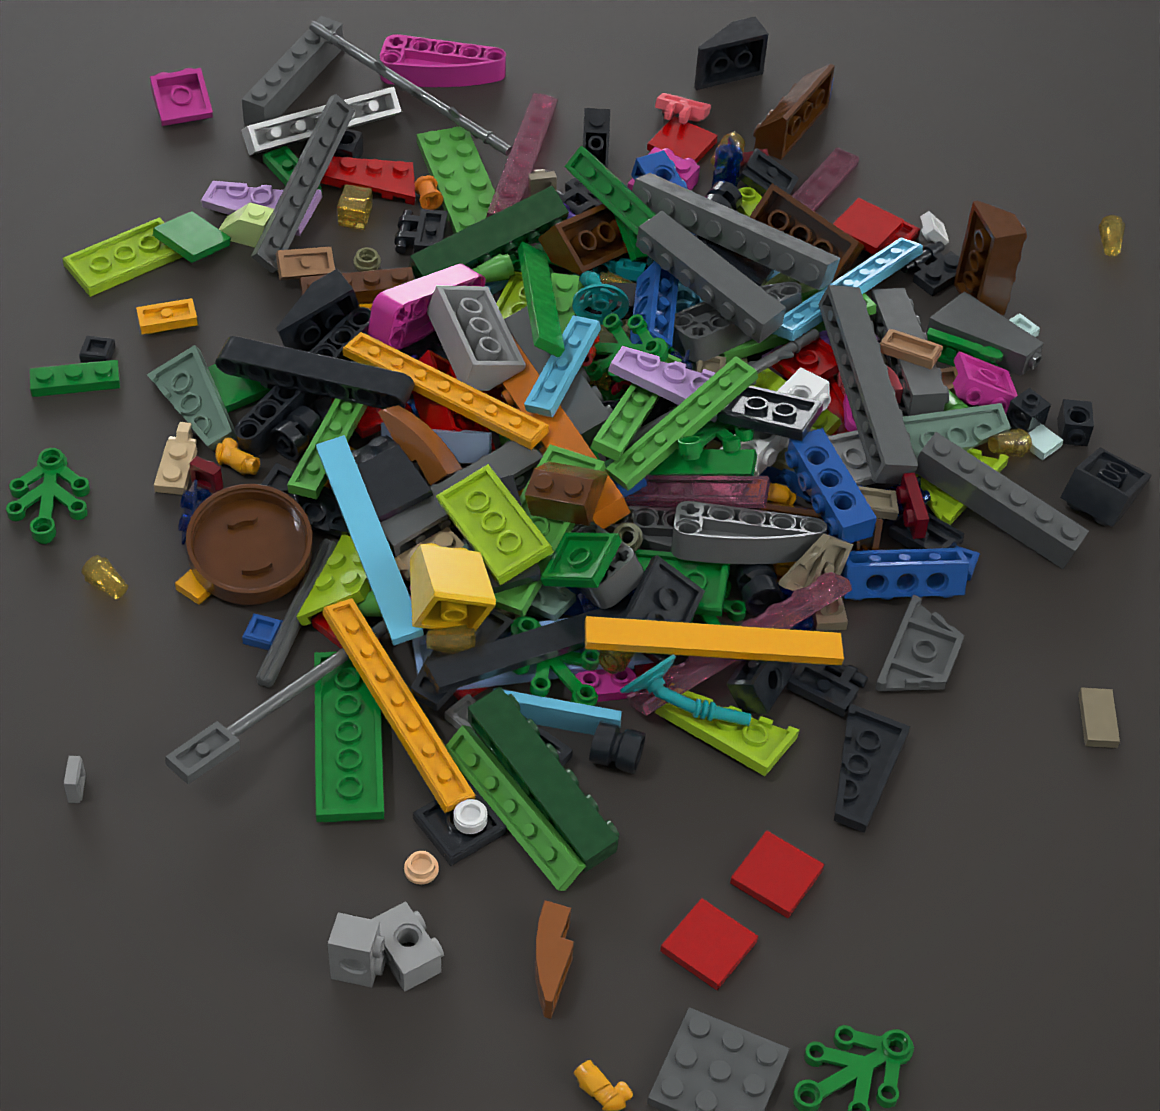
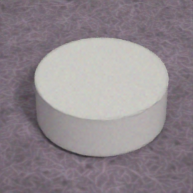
[453,799,487,834]

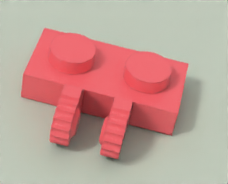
[655,93,711,124]

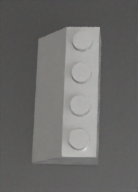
[426,285,526,391]

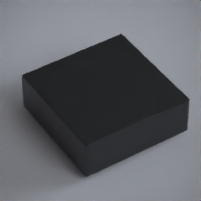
[79,336,116,363]

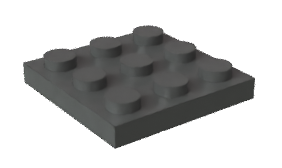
[647,1007,790,1111]

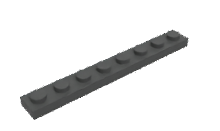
[251,94,355,273]

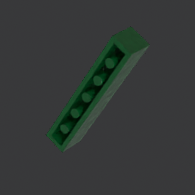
[409,186,569,279]
[467,687,619,873]

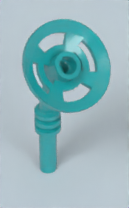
[572,271,629,325]
[620,654,751,726]

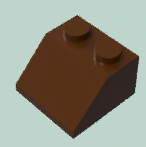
[524,461,608,526]

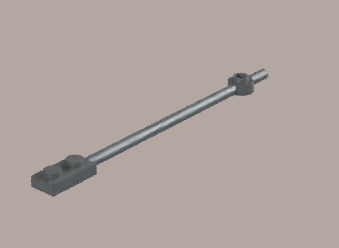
[165,620,388,785]

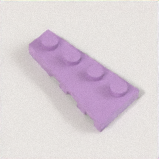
[201,181,322,236]
[608,346,717,422]

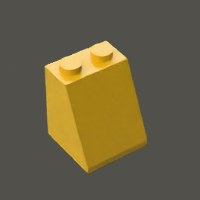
[410,543,496,634]

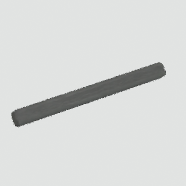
[256,539,337,688]

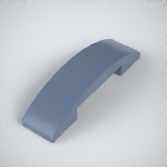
[381,422,492,463]

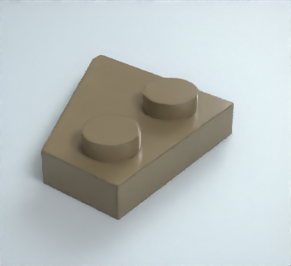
[778,533,853,602]

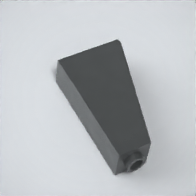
[926,291,1044,376]

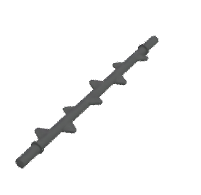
[309,21,512,156]
[598,329,820,462]

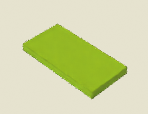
[62,217,182,297]
[436,464,554,585]

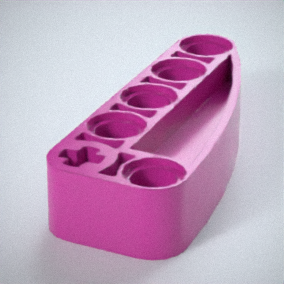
[380,35,506,87]
[368,264,486,350]

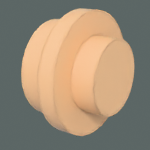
[404,851,439,885]

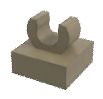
[529,169,557,197]
[811,595,848,631]

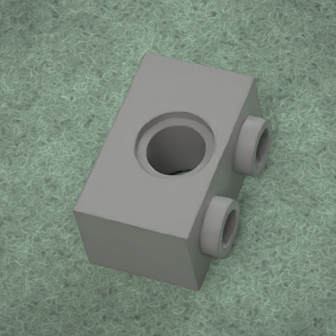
[371,901,444,992]
[328,912,386,988]

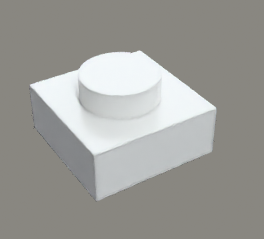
[920,211,949,246]

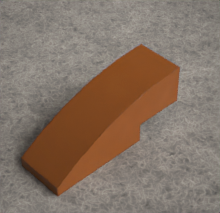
[378,405,462,486]
[535,900,574,1019]

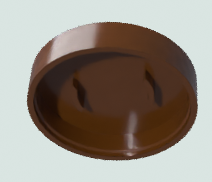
[186,484,313,605]

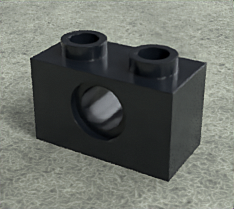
[727,659,795,714]

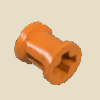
[414,175,443,210]

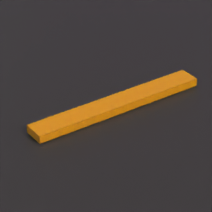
[343,332,549,450]
[323,598,476,813]
[585,616,844,665]

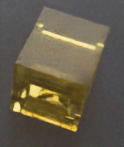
[337,185,372,230]

